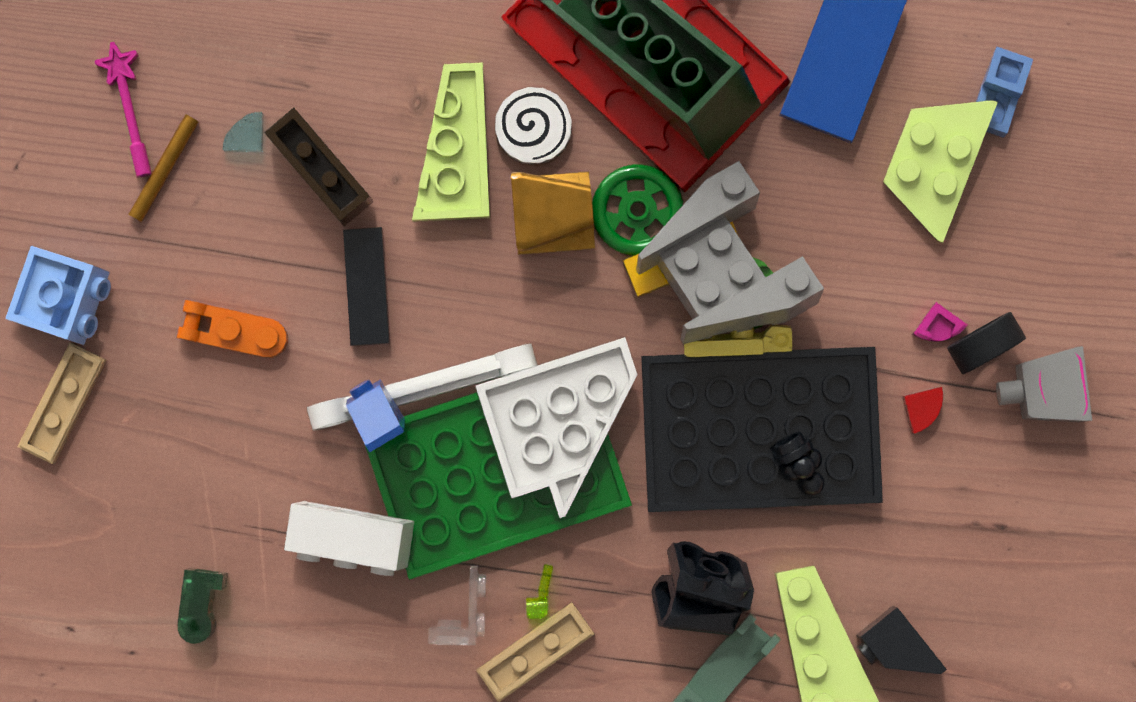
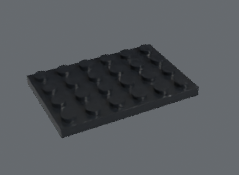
[641,347,883,512]

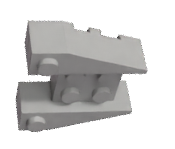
[636,161,824,344]

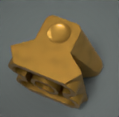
[511,172,595,255]

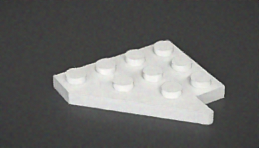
[476,337,637,518]

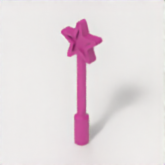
[95,42,152,178]

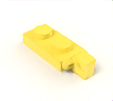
[684,324,792,357]

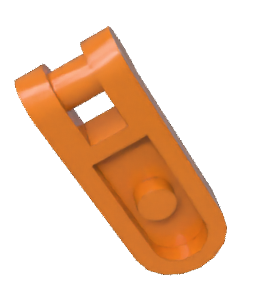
[176,300,288,358]

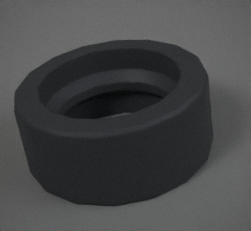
[947,312,1026,374]

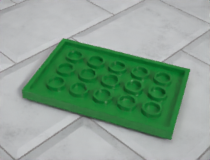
[365,392,632,580]

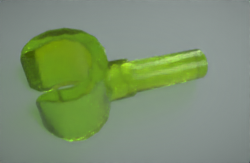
[526,564,553,619]

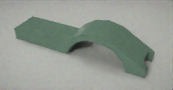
[672,613,781,702]

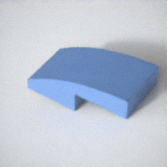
[976,47,1033,138]

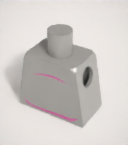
[996,346,1092,423]

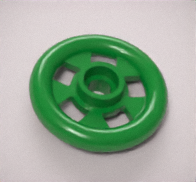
[592,164,684,256]

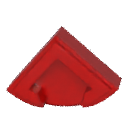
[903,387,943,434]

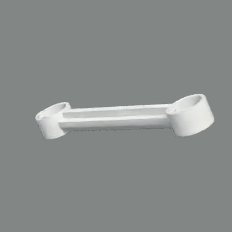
[307,344,538,431]

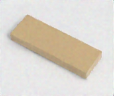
[17,343,107,464]
[476,602,594,702]

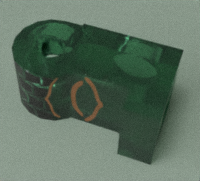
[177,568,228,644]

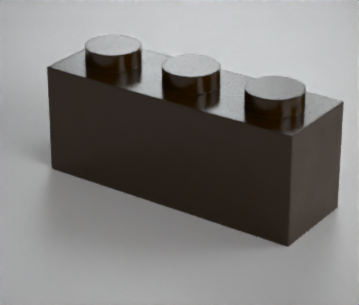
[264,107,373,227]

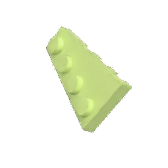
[412,62,490,222]
[775,566,879,702]

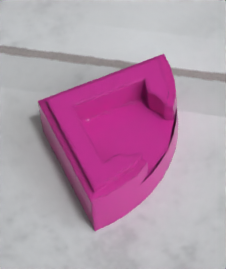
[912,302,968,342]

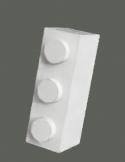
[284,501,415,576]

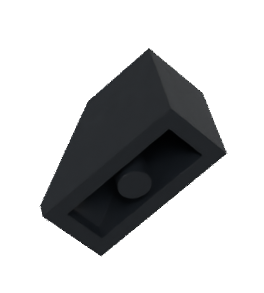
[856,606,947,674]

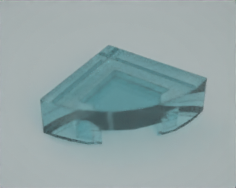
[222,112,263,152]

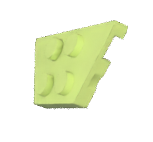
[883,100,998,243]

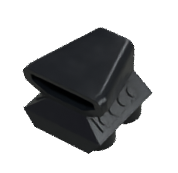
[651,541,754,635]

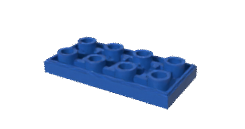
[779,0,907,143]

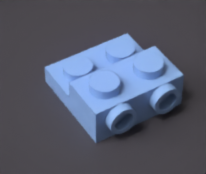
[5,246,111,345]

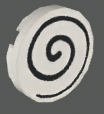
[495,87,572,165]

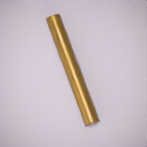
[128,114,199,222]

